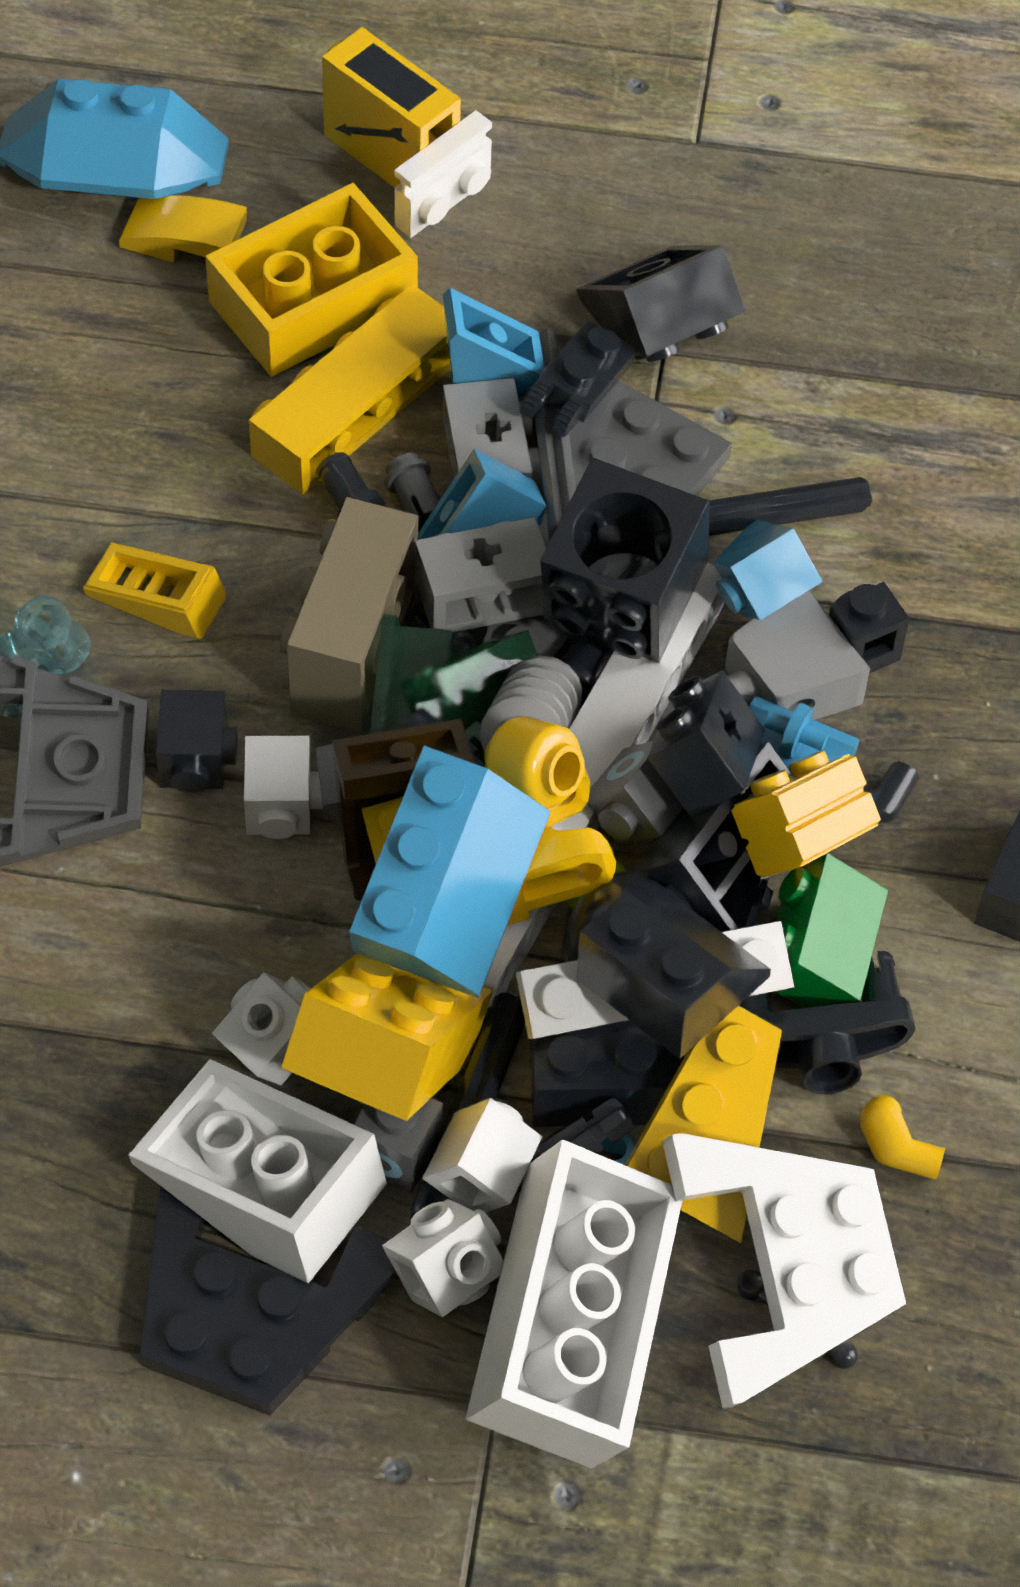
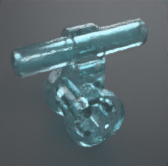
[0,595,91,717]

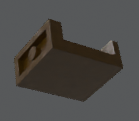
[332,719,475,900]

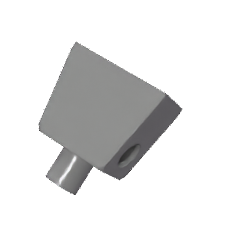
[725,591,870,720]

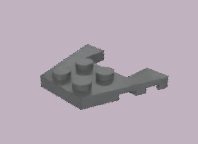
[0,655,149,867]

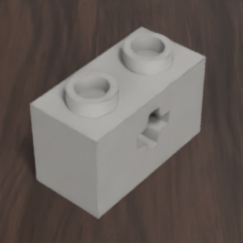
[443,378,542,484]
[415,517,546,636]

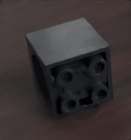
[540,457,709,663]

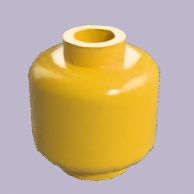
[484,716,584,809]

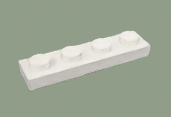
[516,921,794,1039]

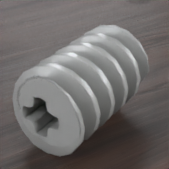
[480,655,583,753]

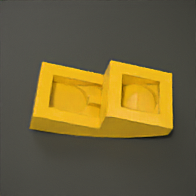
[119,195,247,263]

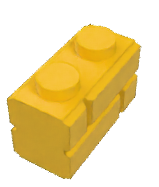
[731,750,881,878]

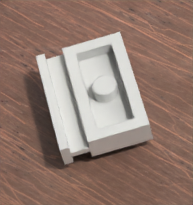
[395,110,492,238]

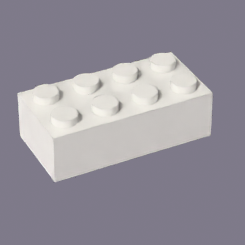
[465,1139,682,1468]

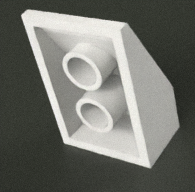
[129,1059,387,1283]

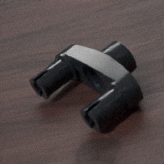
[739,951,916,1094]

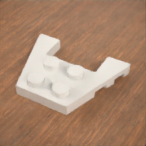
[662,1133,906,1408]

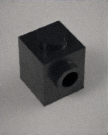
[156,689,238,793]

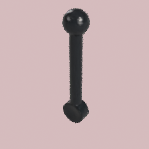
[737,1269,858,1369]

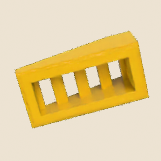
[83,542,226,639]

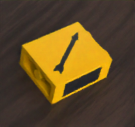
[322,27,461,188]

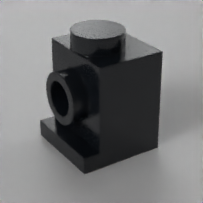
[829,582,910,673]

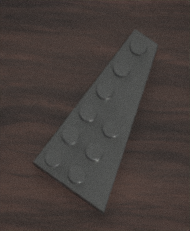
[478,381,732,682]

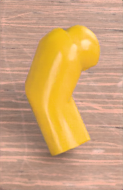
[860,1095,945,1180]

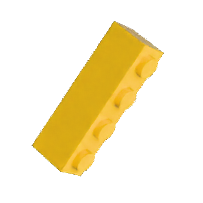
[249,284,451,495]

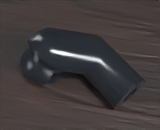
[863,761,919,824]

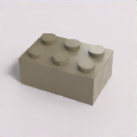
[280,497,418,734]

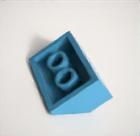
[349,746,550,998]

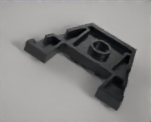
[140,1186,399,1416]

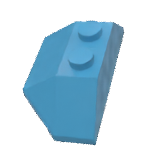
[0,79,229,199]

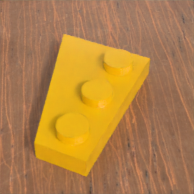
[624,1006,782,1243]

